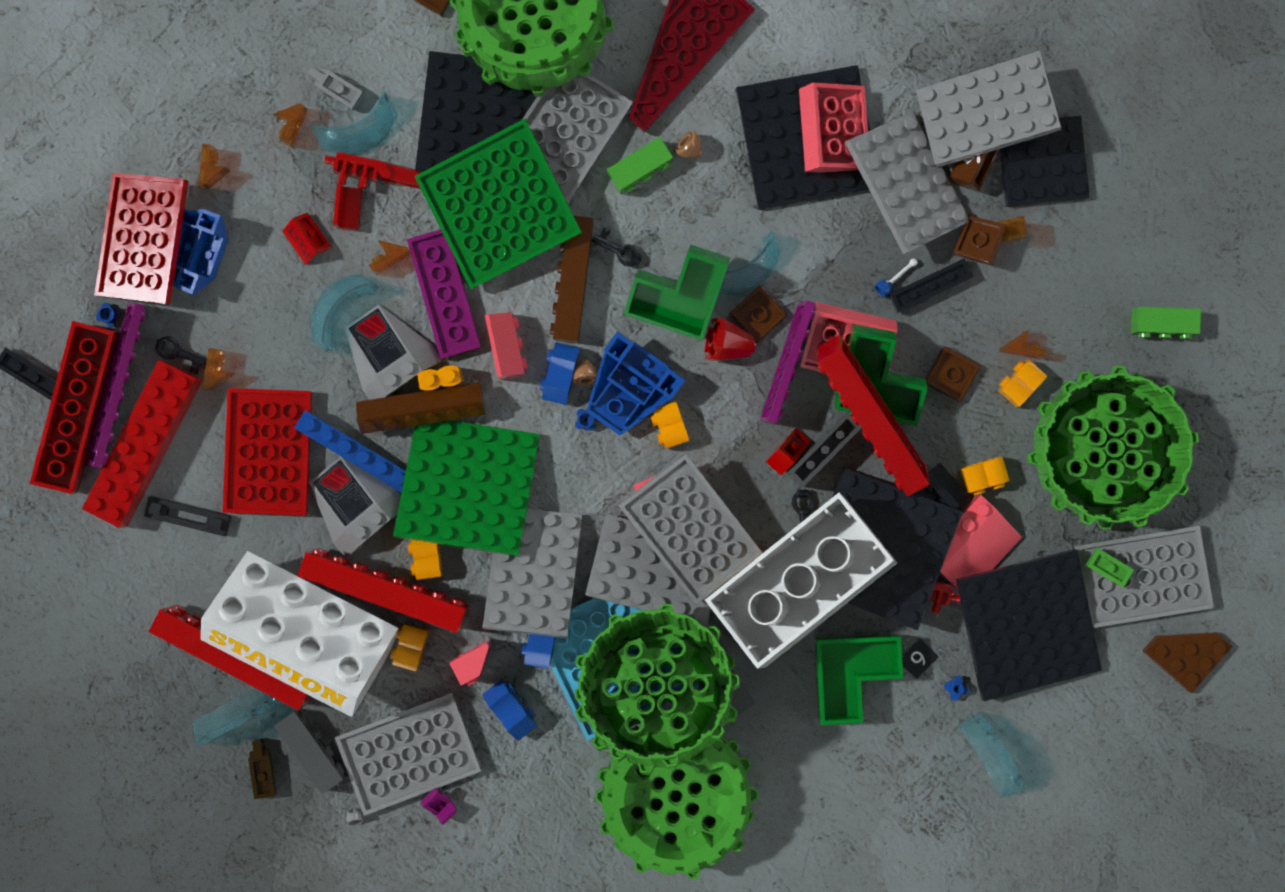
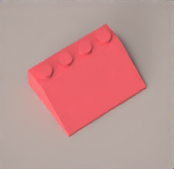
[799,83,868,173]
[800,302,898,372]
[940,495,1022,591]

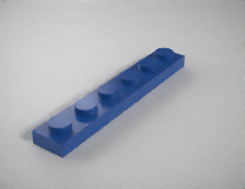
[294,410,406,493]

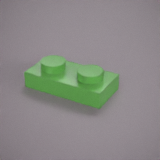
[1085,548,1134,588]

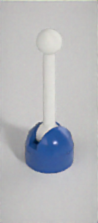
[874,258,918,298]

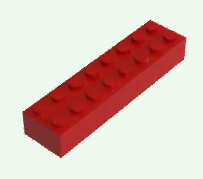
[29,321,120,494]
[817,334,930,497]
[82,360,203,528]
[297,548,470,633]
[148,605,311,711]

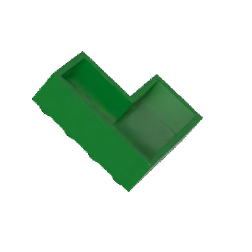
[623,244,730,341]
[834,324,928,426]
[814,634,903,725]

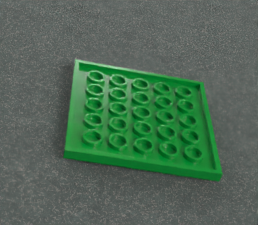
[415,119,582,289]
[393,420,540,557]

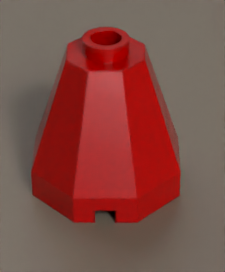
[704,318,757,361]

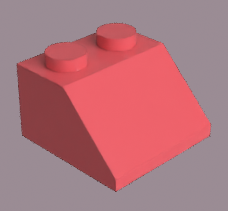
[449,639,493,686]

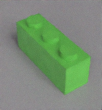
[607,137,673,194]
[1131,307,1201,339]

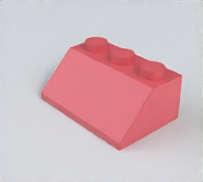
[485,312,528,380]

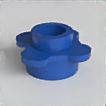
[96,303,121,327]
[575,409,595,431]
[944,676,969,701]

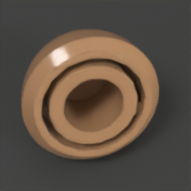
[675,131,703,159]
[572,359,598,386]

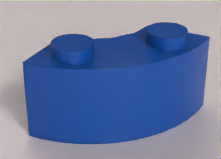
[540,342,580,405]
[521,634,556,670]
[482,679,538,741]

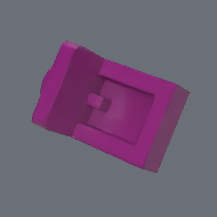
[420,788,457,825]

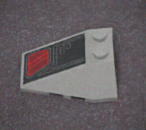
[345,305,443,400]
[309,456,401,558]

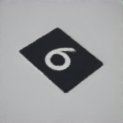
[902,639,938,679]

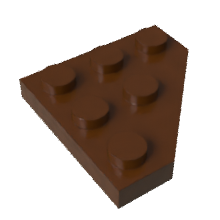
[1142,632,1233,693]

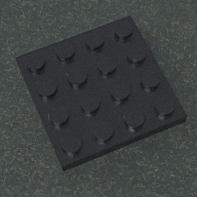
[1000,116,1090,207]

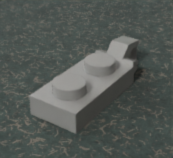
[307,67,364,110]

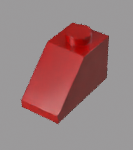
[766,428,811,475]

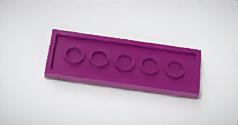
[407,229,481,359]
[759,300,816,424]

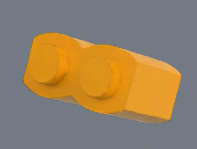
[998,359,1047,407]
[417,365,464,391]
[650,401,690,449]
[960,457,1010,495]
[408,540,443,580]
[390,623,430,672]

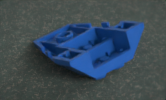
[173,209,228,295]
[586,331,685,435]

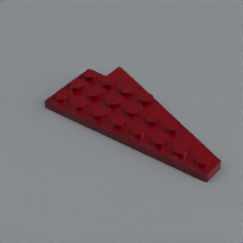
[629,0,755,133]

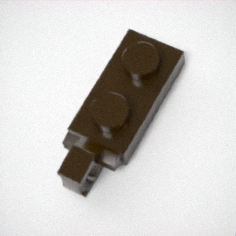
[248,738,277,799]

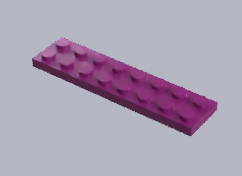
[86,302,146,468]

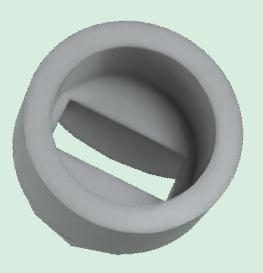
[346,808,364,825]

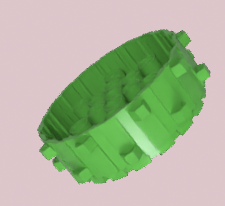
[450,0,614,96]
[1027,366,1199,529]
[575,603,740,775]
[596,720,759,880]

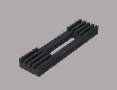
[144,496,231,536]

